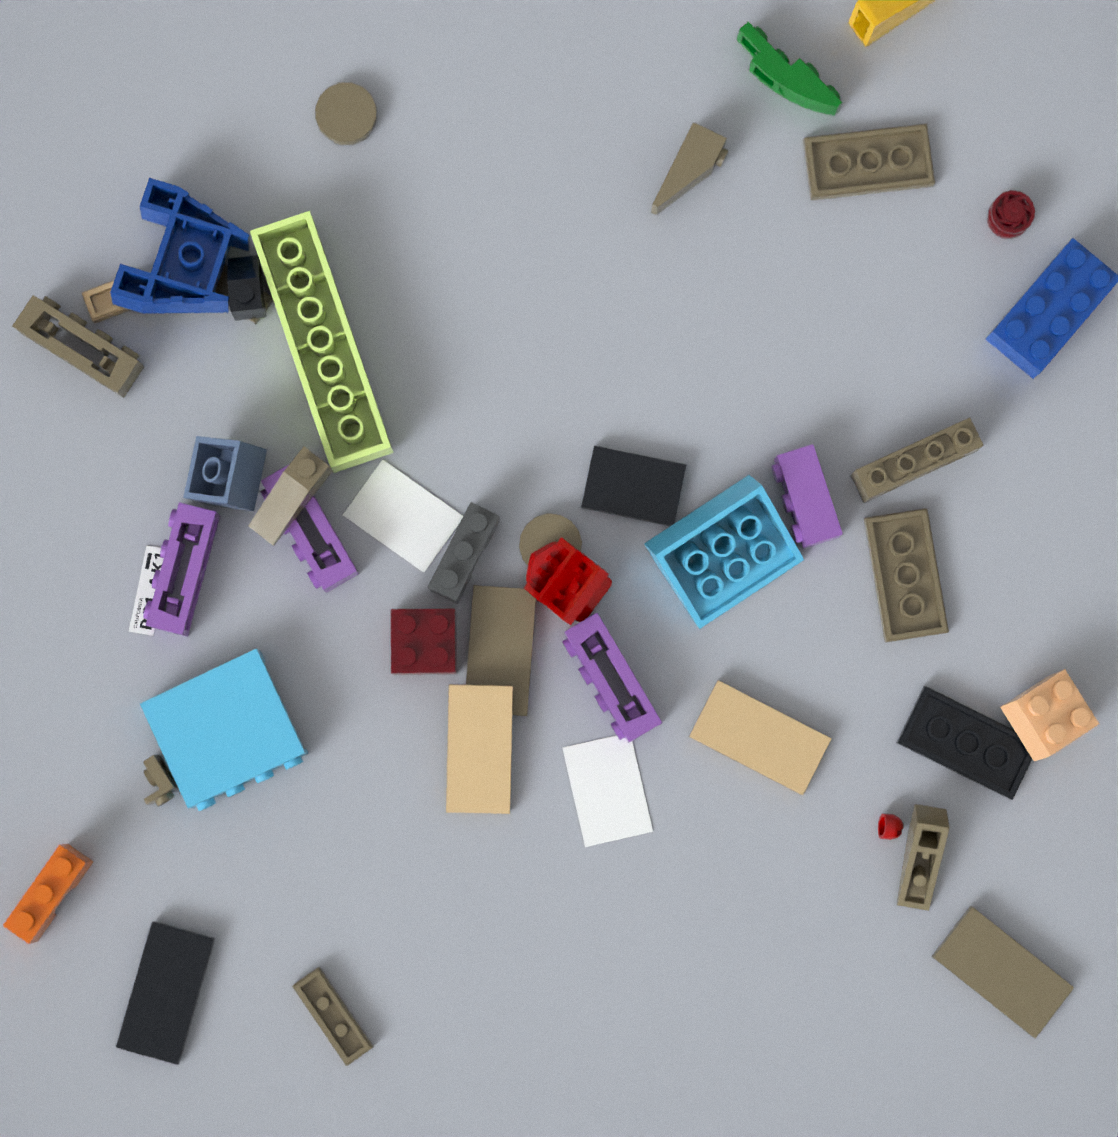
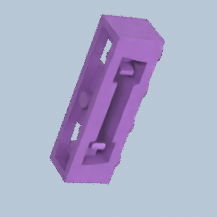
[260,465,359,593]
[143,502,221,637]
[562,613,662,743]

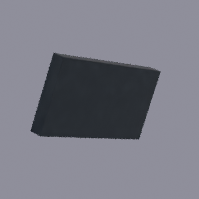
[896,686,1032,800]
[116,921,215,1065]

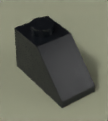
[227,255,266,321]

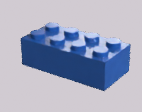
[986,238,1118,379]

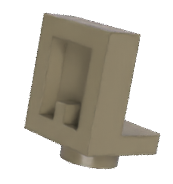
[143,755,178,807]

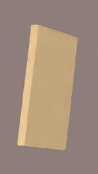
[689,680,832,795]
[446,684,513,814]

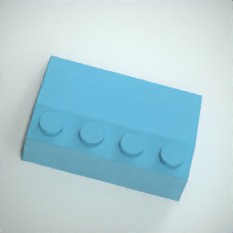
[644,475,804,629]

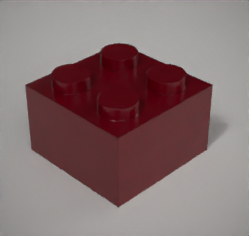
[391,608,457,675]

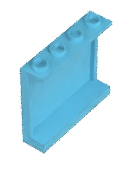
[140,649,308,811]

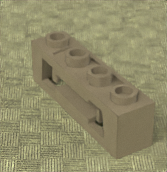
[12,295,144,398]
[851,417,984,503]

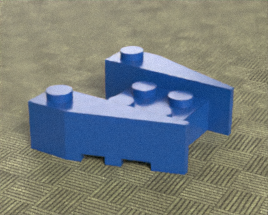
[110,178,250,314]

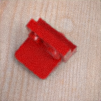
[524,537,612,625]

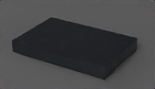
[581,446,686,526]

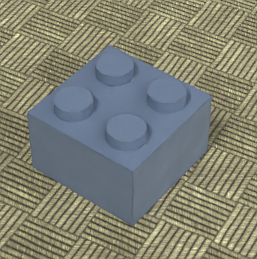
[183,436,267,511]

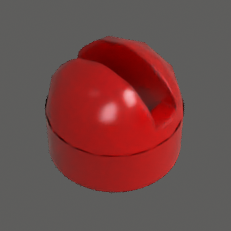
[878,813,904,840]

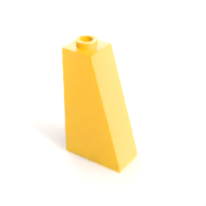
[848,0,935,47]

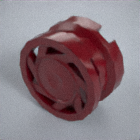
[987,190,1035,239]

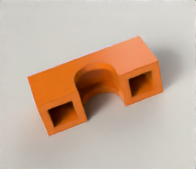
[2,844,94,944]

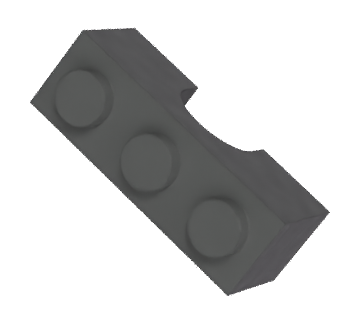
[428,502,500,604]

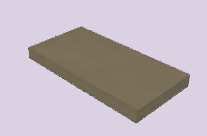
[803,124,935,201]
[864,508,949,643]
[466,585,536,716]
[931,906,1074,1039]

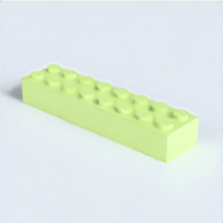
[250,211,394,473]

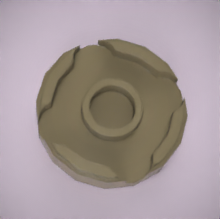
[315,82,377,145]
[519,513,582,566]

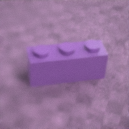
[771,444,843,549]

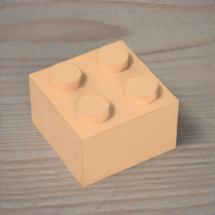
[1000,669,1099,762]

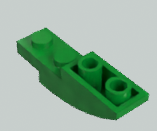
[737,21,843,116]

